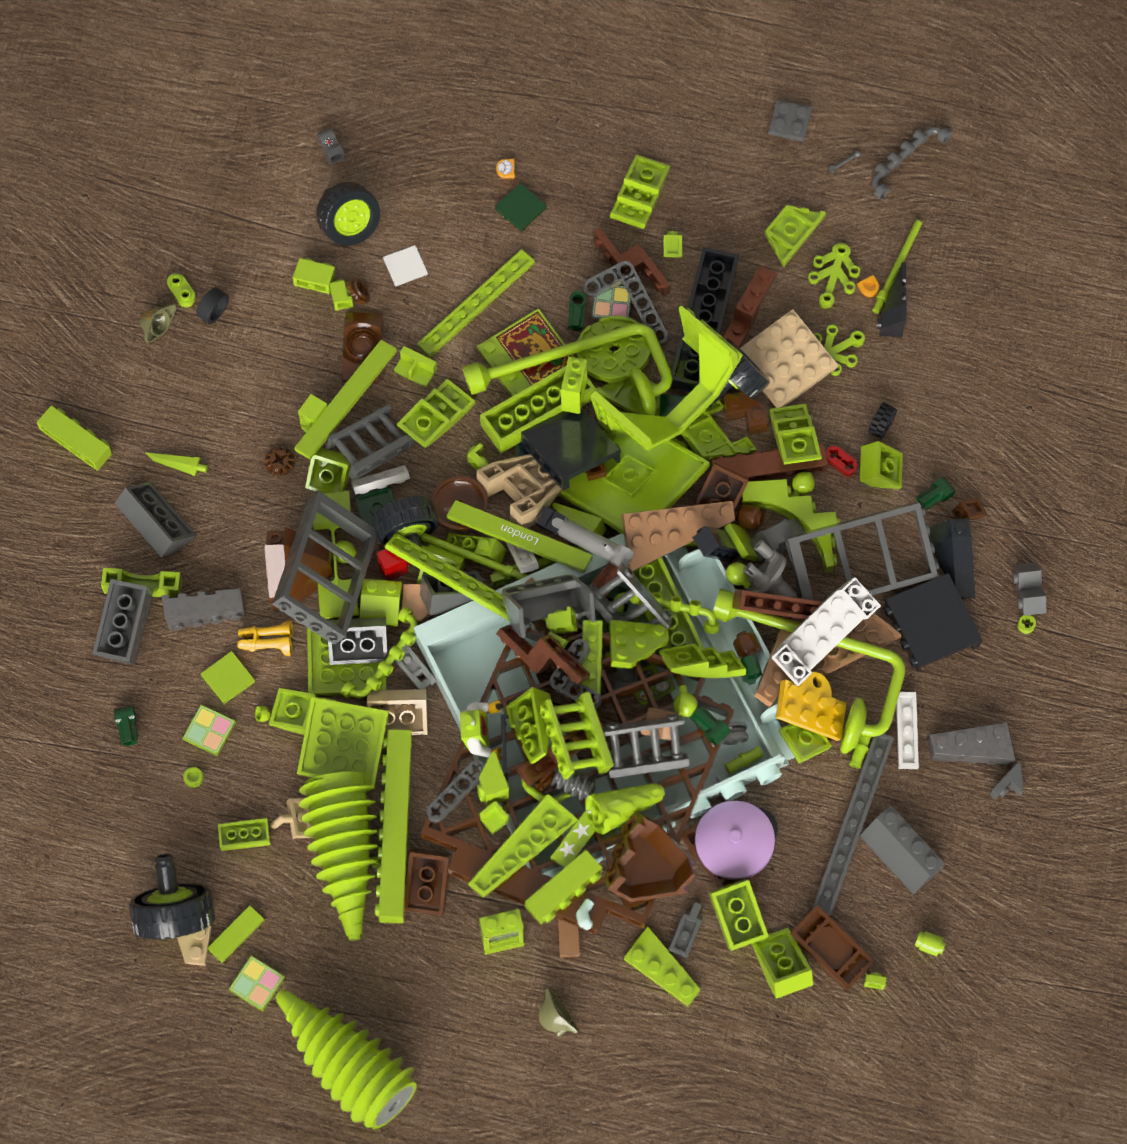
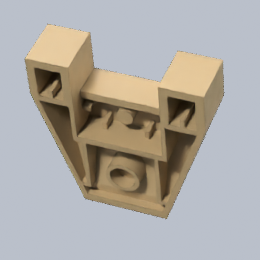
[477,454,561,529]

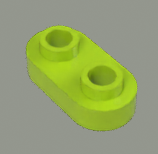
[167,273,196,307]

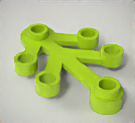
[808,243,860,309]
[814,325,865,376]

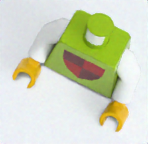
[460,701,502,760]

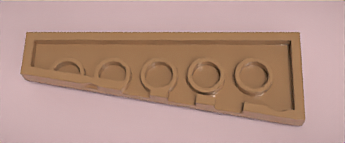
[754,616,805,707]

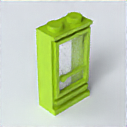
[479,909,524,955]

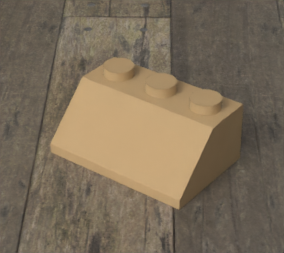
[367,689,427,736]

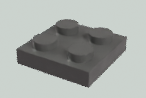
[769,100,812,142]

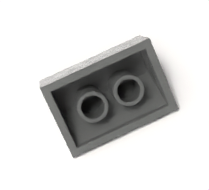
[328,617,388,665]

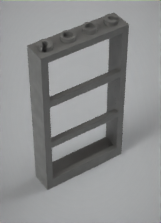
[272,491,377,645]
[784,502,939,600]

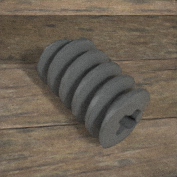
[551,770,596,801]

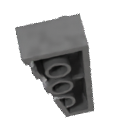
[161,589,245,631]
[928,723,1015,766]

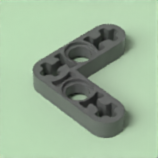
[550,639,601,709]

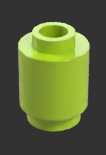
[915,931,946,956]

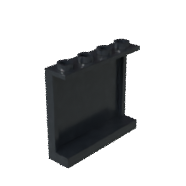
[521,408,621,491]
[883,573,982,672]

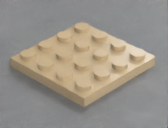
[740,309,838,408]

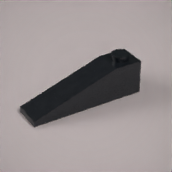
[877,262,906,337]
[929,518,975,599]

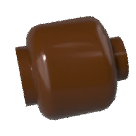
[735,504,764,530]
[733,631,761,659]

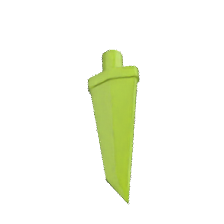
[145,452,208,476]

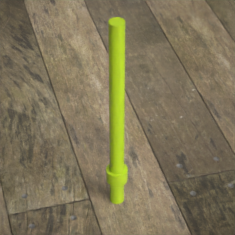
[872,220,922,314]
[421,533,528,580]

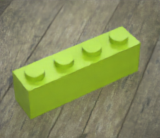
[37,406,112,471]
[525,850,602,924]

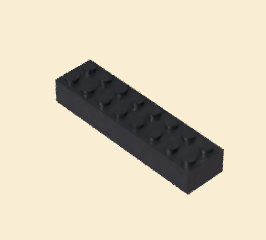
[670,247,739,393]

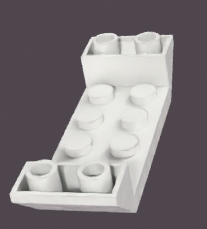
[771,577,881,686]

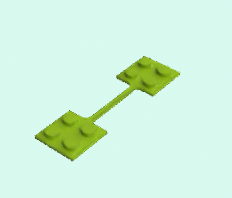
[311,491,359,619]

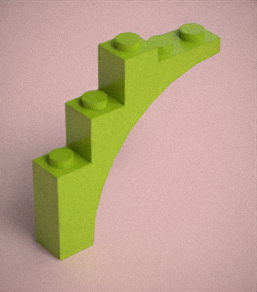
[741,479,840,573]

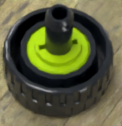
[129,854,215,940]

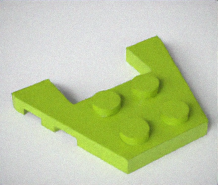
[681,400,756,460]

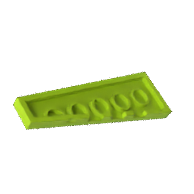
[468,794,578,898]

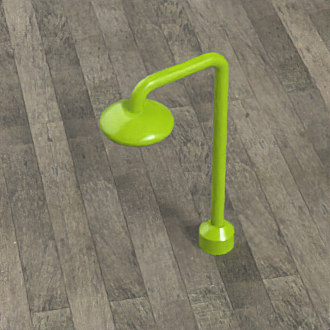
[463,323,672,416]
[713,589,905,754]

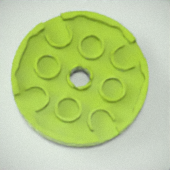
[577,316,651,382]

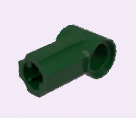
[567,291,586,331]
[916,477,956,511]
[740,655,762,685]
[114,705,138,746]
[690,706,731,745]

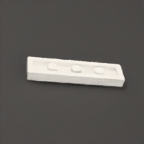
[896,692,919,769]

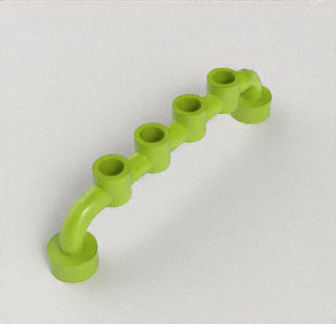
[611,592,720,634]
[341,606,418,698]

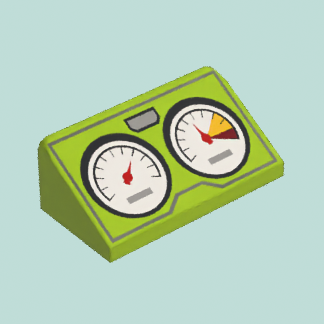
[633,678,676,706]

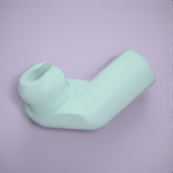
[576,899,594,930]

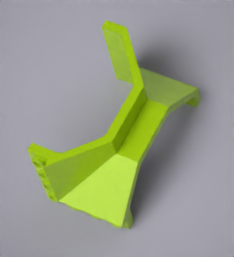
[590,306,743,451]

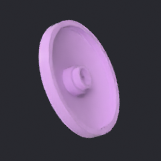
[695,801,775,880]

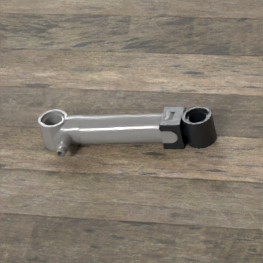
[534,506,635,567]

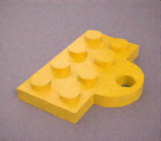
[776,672,846,741]

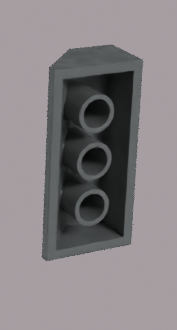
[115,482,197,558]
[92,579,154,665]
[860,806,945,895]

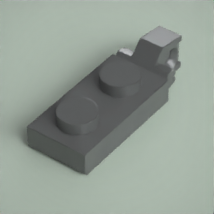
[669,902,703,958]

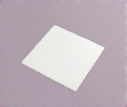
[383,245,428,286]

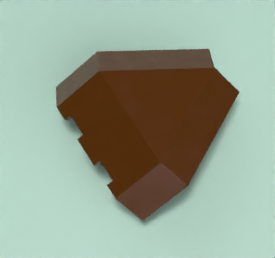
[264,527,334,610]
[605,811,698,902]

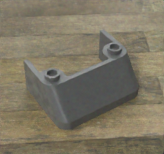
[502,575,596,638]

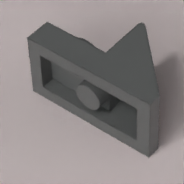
[990,762,1023,800]

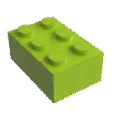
[708,878,769,951]

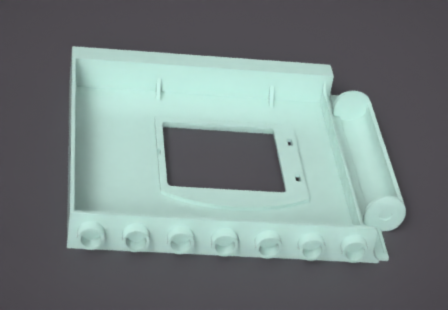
[414,534,795,878]

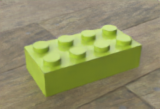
[218,818,271,851]

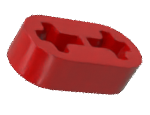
[826,446,857,476]

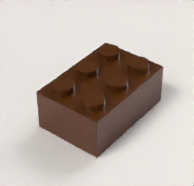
[693,462,749,530]

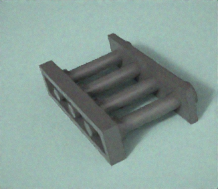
[326,404,415,481]
[588,562,672,629]
[602,714,690,778]

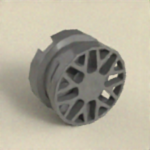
[722,722,749,745]

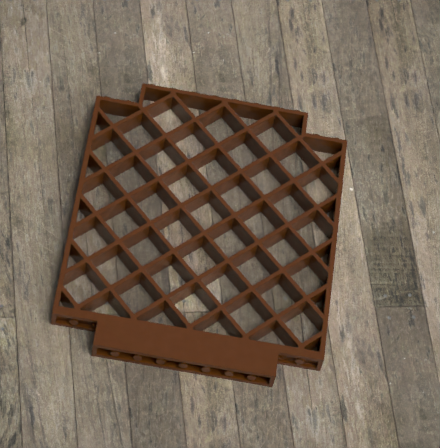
[421,623,734,935]

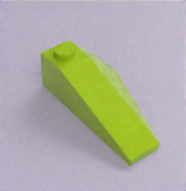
[506,687,551,764]

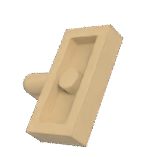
[271,798,312,839]

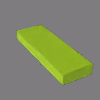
[207,906,264,963]

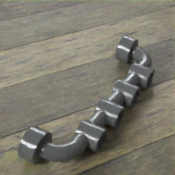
[871,127,953,200]

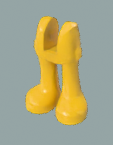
[237,620,293,656]

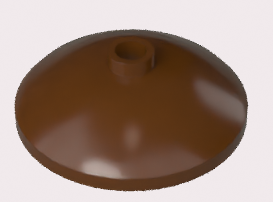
[431,476,488,531]

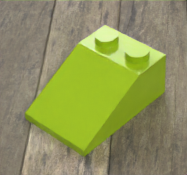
[751,928,813,999]

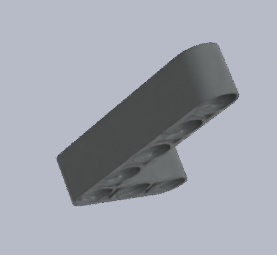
[584,261,669,346]

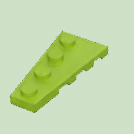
[624,927,701,1007]

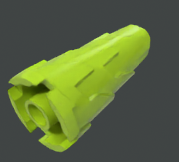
[585,783,665,834]

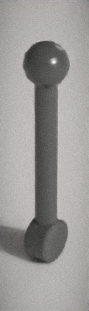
[829,150,861,173]

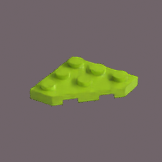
[609,620,669,669]

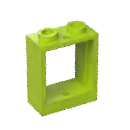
[561,357,588,414]

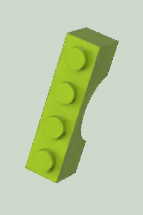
[101,568,183,598]

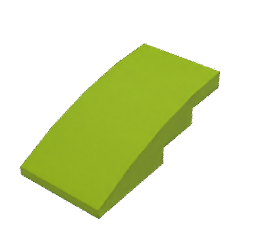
[610,155,670,229]
[397,379,476,448]
[769,404,822,465]
[658,643,746,678]
[269,688,336,735]

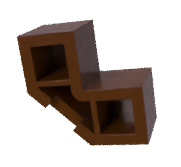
[723,392,768,435]

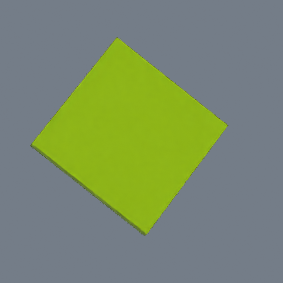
[558,429,710,534]

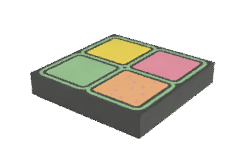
[592,284,632,320]

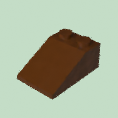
[404,848,452,916]

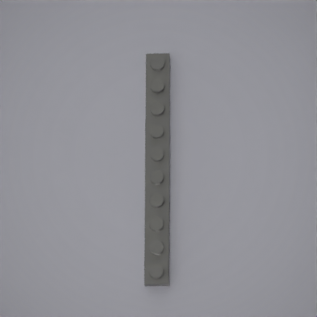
[812,734,894,917]

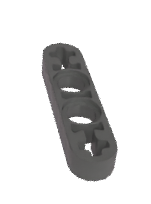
[427,760,485,823]

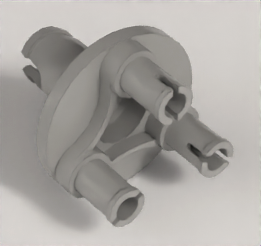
[738,540,797,598]

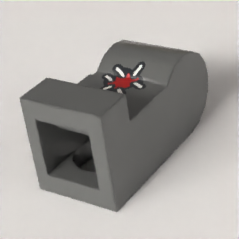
[317,128,345,165]

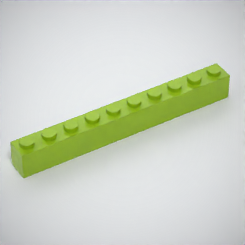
[375,730,412,923]

